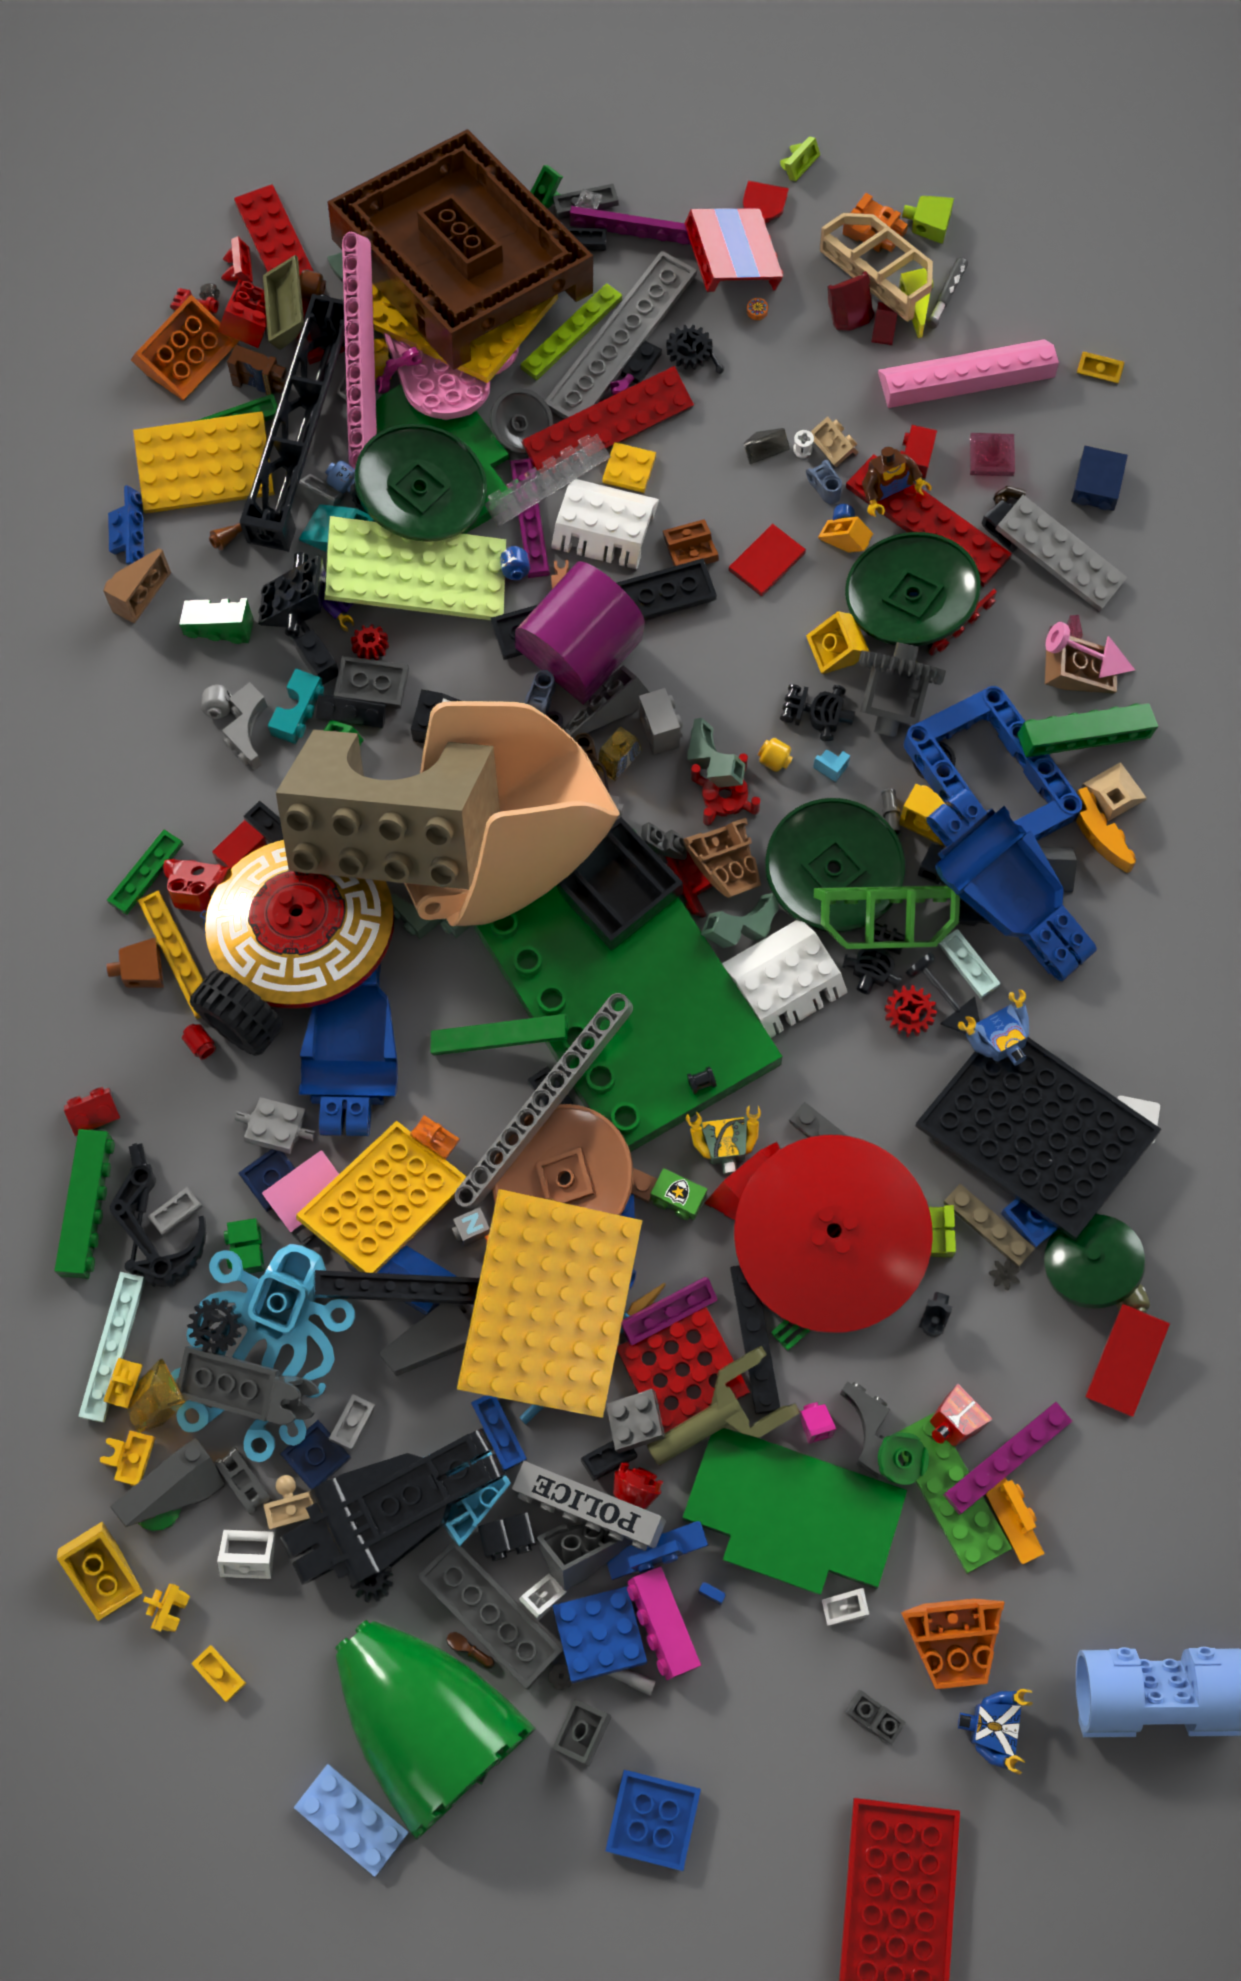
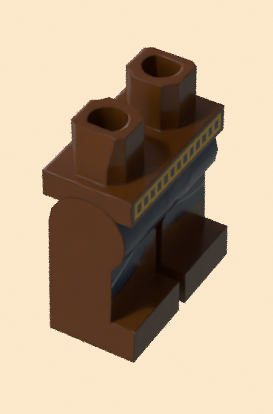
[227,345,287,395]

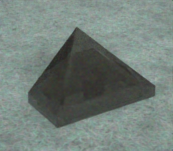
[744,428,790,464]

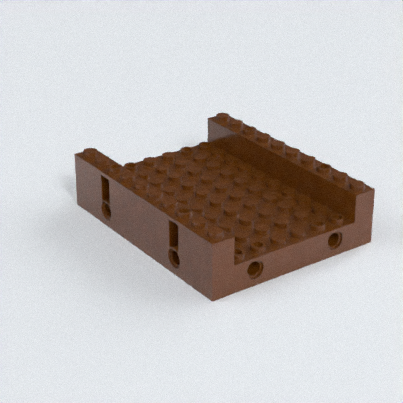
[327,129,593,370]

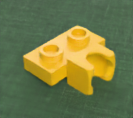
[100,1430,156,1486]

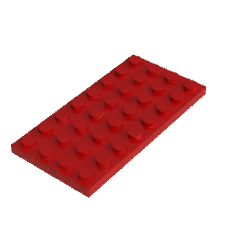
[839,1798,960,1981]

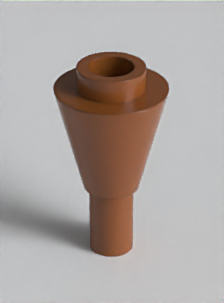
[209,523,242,551]

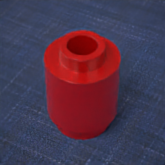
[182,1024,216,1060]

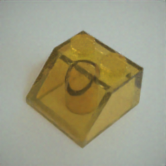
[128,1359,185,1433]

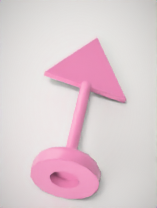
[1045,622,1135,678]

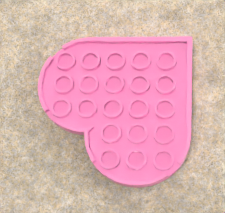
[383,333,520,420]

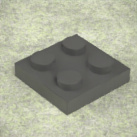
[606,1389,665,1453]

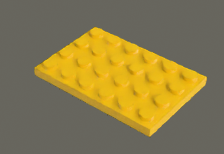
[133,411,275,514]
[296,1120,467,1273]

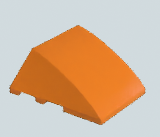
[901,1598,1005,1689]

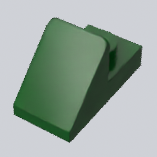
[530,165,563,209]

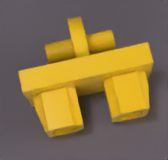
[103,1358,143,1409]
[143,1583,190,1632]

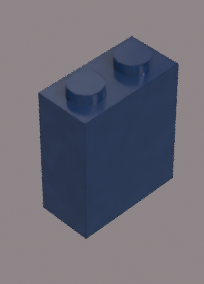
[1071,446,1128,511]

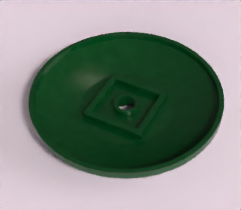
[354,424,487,542]
[845,532,981,646]
[765,798,905,932]

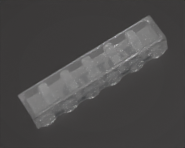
[484,434,611,527]

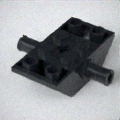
[258,552,325,637]

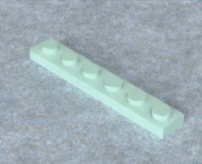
[78,1272,146,1423]

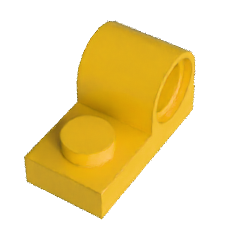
[374,338,392,381]

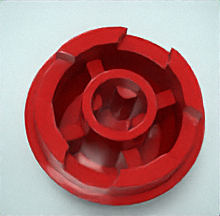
[613,1463,663,1509]

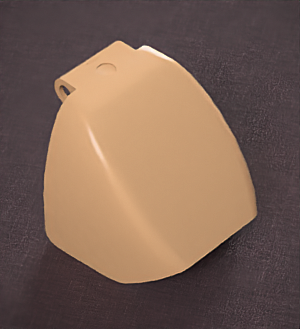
[404,701,620,926]

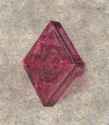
[970,433,1015,476]

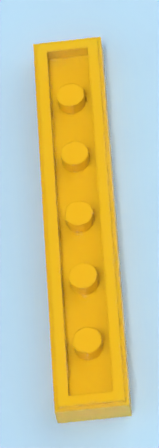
[138,890,204,1019]

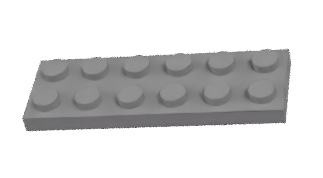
[995,495,1127,612]

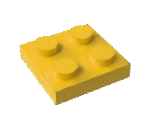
[602,442,656,493]

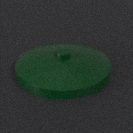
[1044,1214,1145,1309]

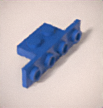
[108,485,144,565]
[607,1521,709,1580]

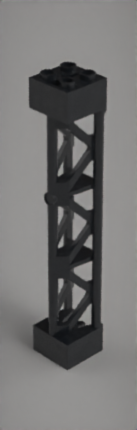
[239,294,345,552]

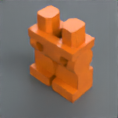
[843,193,908,252]

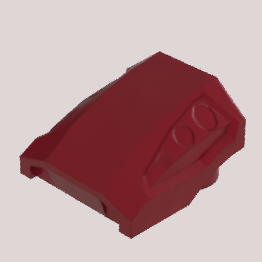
[827,271,875,331]

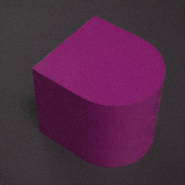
[515,561,645,705]

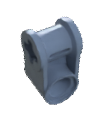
[806,460,842,504]
[524,670,556,715]

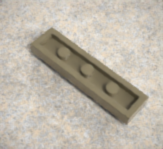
[943,1184,1035,1268]

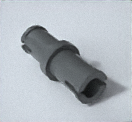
[881,789,902,835]

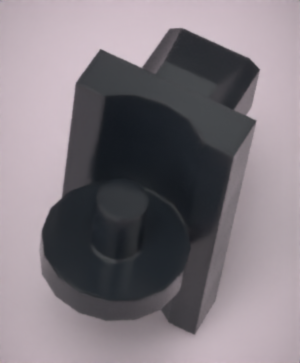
[919,1292,953,1337]

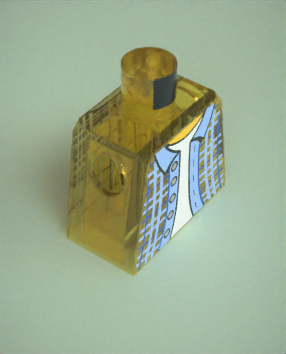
[598,727,642,781]

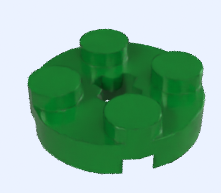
[878,1432,929,1485]

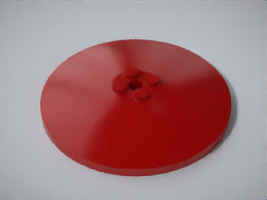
[734,1135,933,1333]

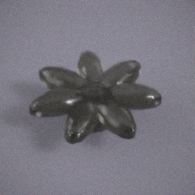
[988,1259,1020,1291]

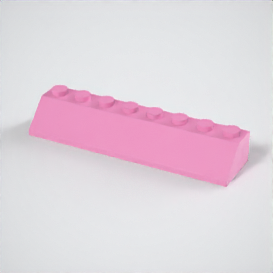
[878,339,1059,408]

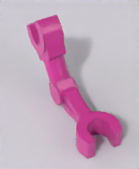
[376,347,422,394]

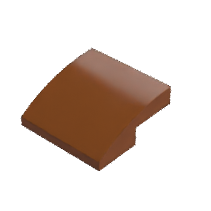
[663,519,719,566]

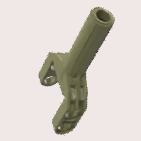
[647,1346,800,1466]

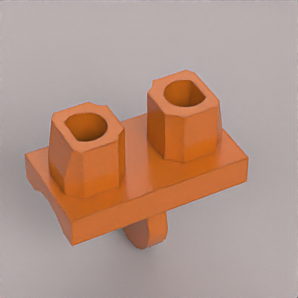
[410,1115,460,1159]

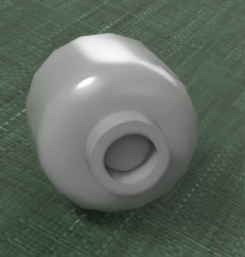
[201,684,232,719]

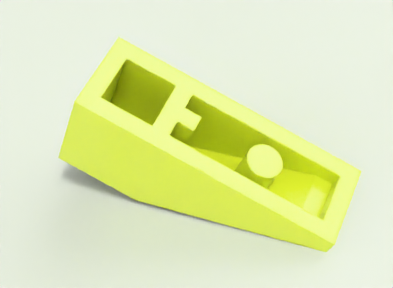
[899,268,933,338]

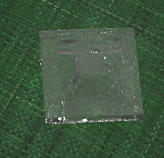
[575,189,602,210]

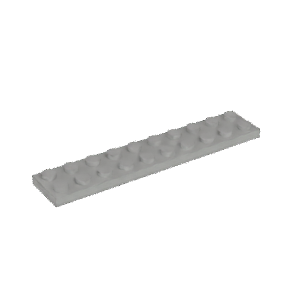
[545,251,697,419]

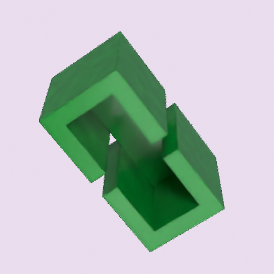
[224,1218,265,1274]

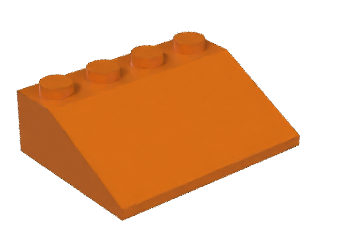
[131,295,239,401]

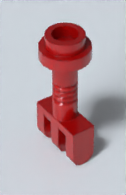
[170,288,219,314]

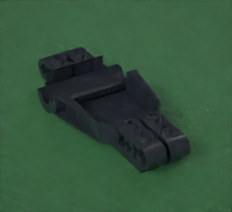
[280,1428,506,1587]

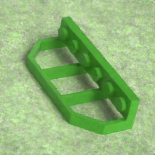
[814,886,960,949]

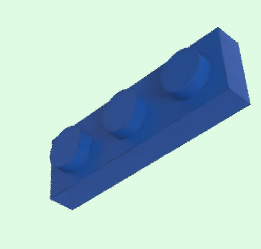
[471,1395,527,1471]

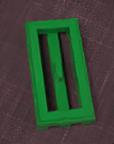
[771,1320,812,1352]

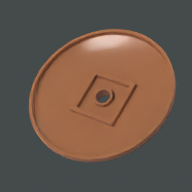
[492,1104,633,1215]

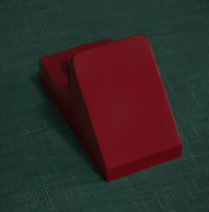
[871,302,898,345]

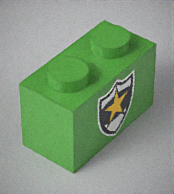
[650,1168,707,1220]

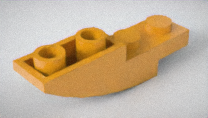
[1076,787,1136,873]

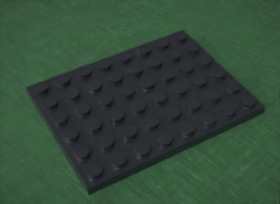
[915,1037,1161,1241]

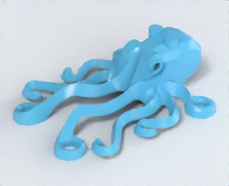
[168,1244,355,1462]

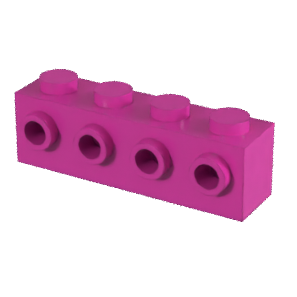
[627,1566,701,1680]

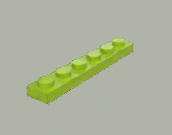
[520,283,622,381]

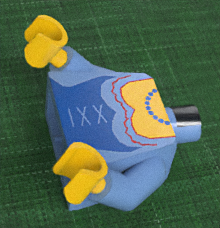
[958,989,1029,1066]

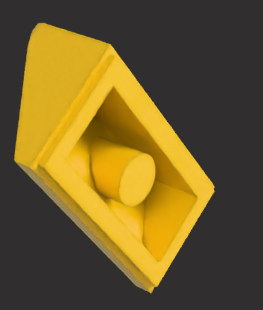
[1077,351,1125,383]

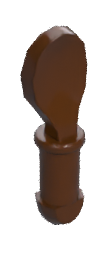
[446,1632,495,1668]

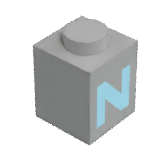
[452,1207,490,1247]

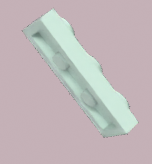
[938,929,1001,999]

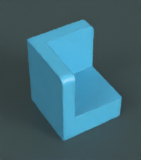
[813,750,850,782]

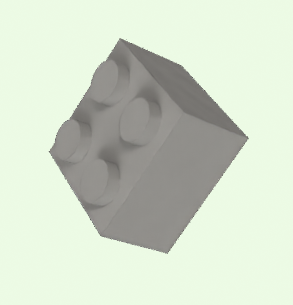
[639,688,683,755]

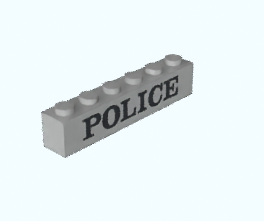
[512,1461,666,1551]

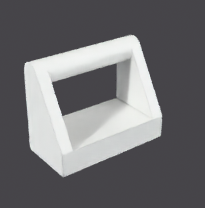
[217,1530,275,1579]

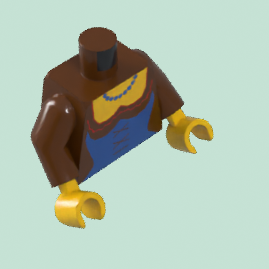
[862,447,932,517]

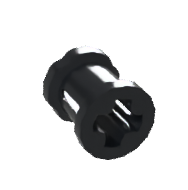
[687,1066,717,1095]

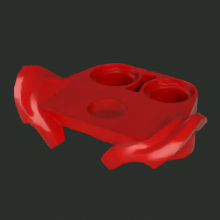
[163,859,231,912]

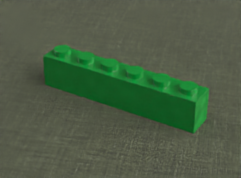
[1017,703,1158,757]
[54,1129,115,1279]

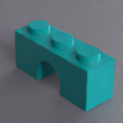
[268,668,324,744]

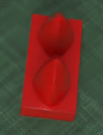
[221,236,253,283]

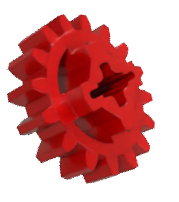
[884,985,937,1037]

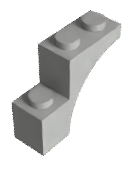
[222,682,267,770]

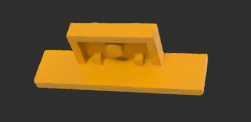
[985,1477,1045,1564]

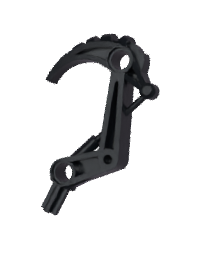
[110,1143,207,1288]

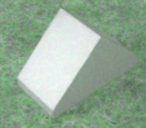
[519,1574,567,1621]
[822,1588,869,1626]

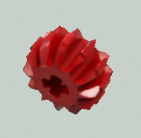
[351,623,389,661]

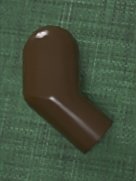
[993,486,1026,505]

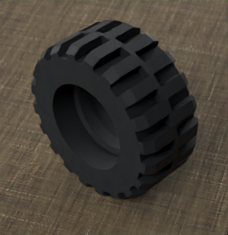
[190,970,283,1056]

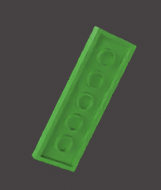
[897,1412,1012,1574]

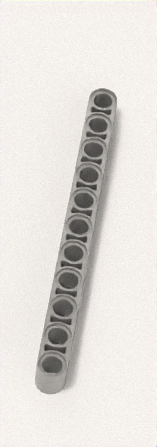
[455,993,633,1209]

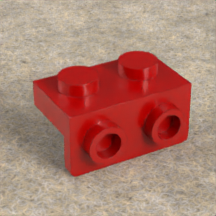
[64,1087,120,1136]

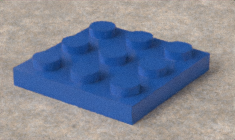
[552,1586,647,1684]
[605,1770,701,1871]

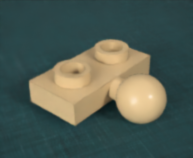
[263,1475,313,1530]

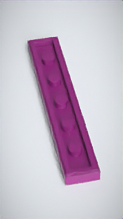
[510,458,550,578]

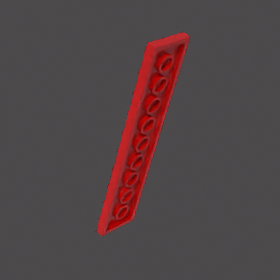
[234,184,345,365]

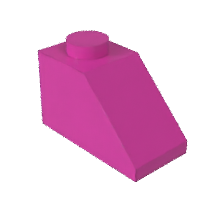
[799,1402,836,1444]

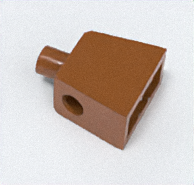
[107,938,164,988]

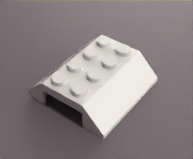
[551,479,659,570]
[722,920,847,1038]

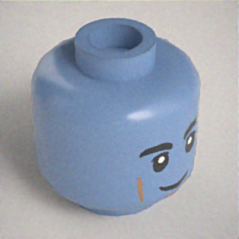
[325,460,355,493]

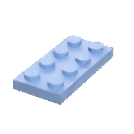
[294,1764,409,1877]

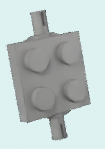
[234,1097,316,1154]

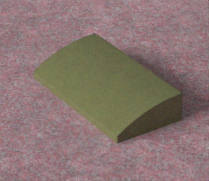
[263,255,304,350]

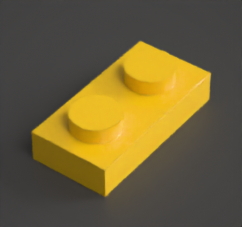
[191,1645,247,1702]

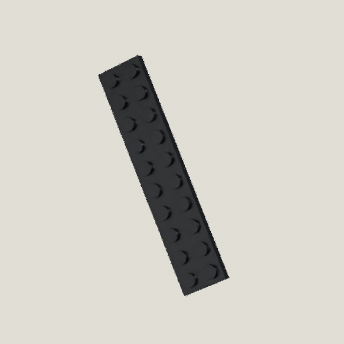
[491,558,717,660]

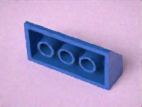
[345,1245,457,1315]

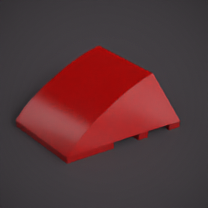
[704,1142,780,1220]

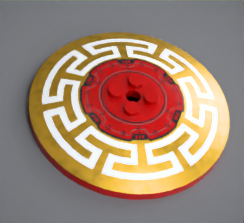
[205,840,395,1008]

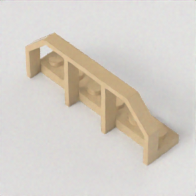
[820,213,933,322]

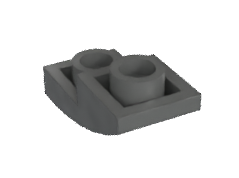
[641,822,687,861]
[844,1689,906,1745]

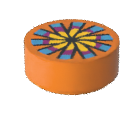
[747,298,768,320]

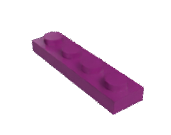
[621,1277,718,1345]

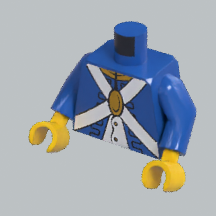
[958,1689,1033,1775]

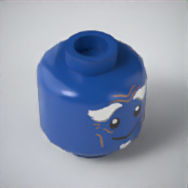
[500,546,530,580]

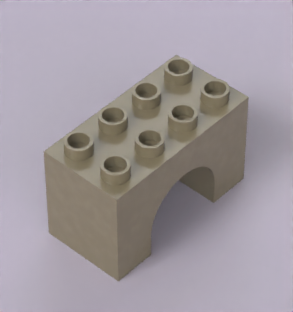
[276,730,500,890]

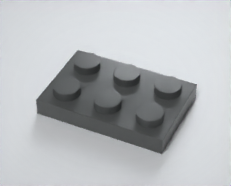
[333,656,409,709]

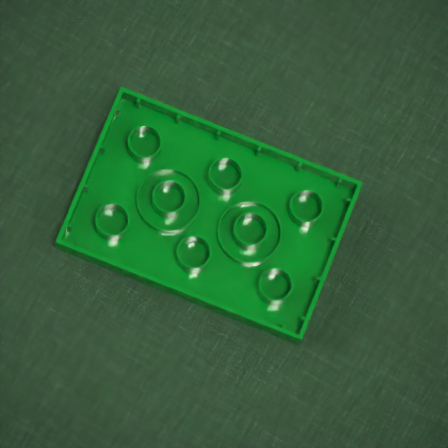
[474,829,783,1153]

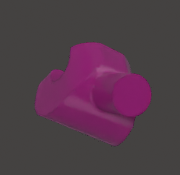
[610,373,634,395]

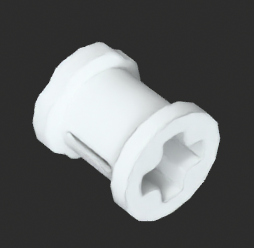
[793,430,814,459]

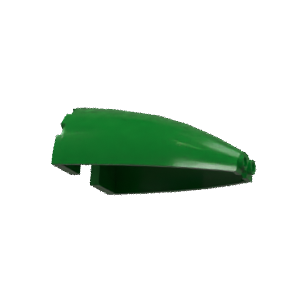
[335,1620,536,1840]

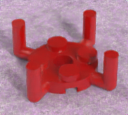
[691,753,760,826]

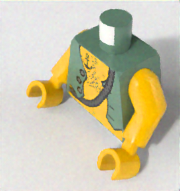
[686,1105,761,1176]

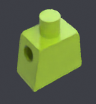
[902,196,954,244]

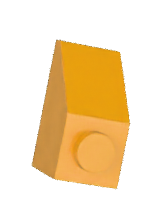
[818,516,873,553]

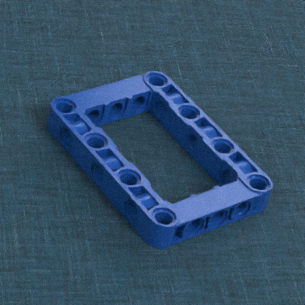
[903,686,1082,841]

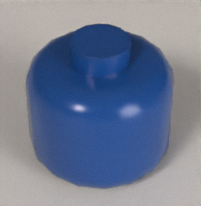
[833,504,855,520]

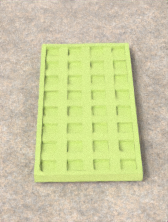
[324,516,506,620]

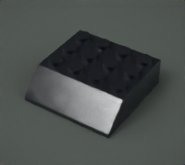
[556,817,683,951]

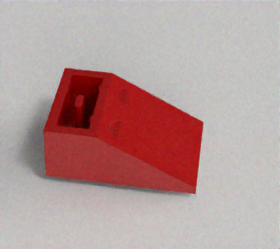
[218,279,267,348]

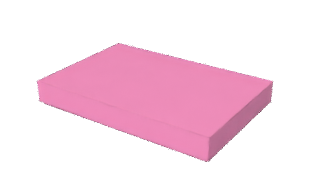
[262,1150,339,1232]

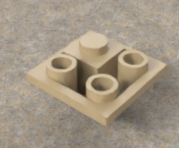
[1082,762,1147,821]

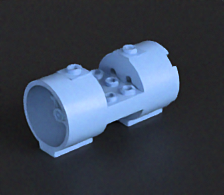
[1076,1647,1241,1737]

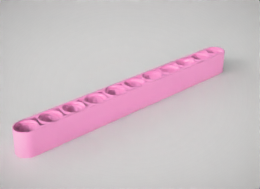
[342,232,377,469]

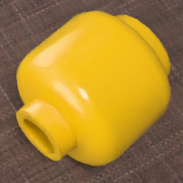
[757,738,793,772]

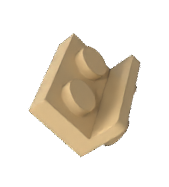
[811,416,859,467]

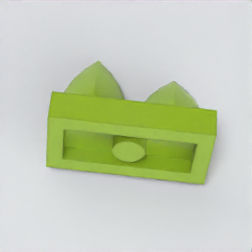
[780,136,821,182]

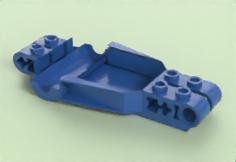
[926,788,1097,981]
[299,963,398,1136]

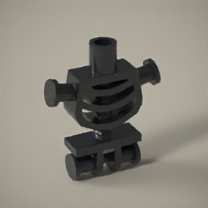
[780,684,855,742]
[842,921,905,995]

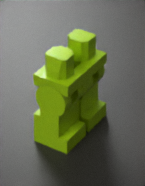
[929,1205,956,1258]

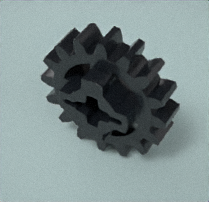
[666,324,713,370]
[187,1298,243,1354]

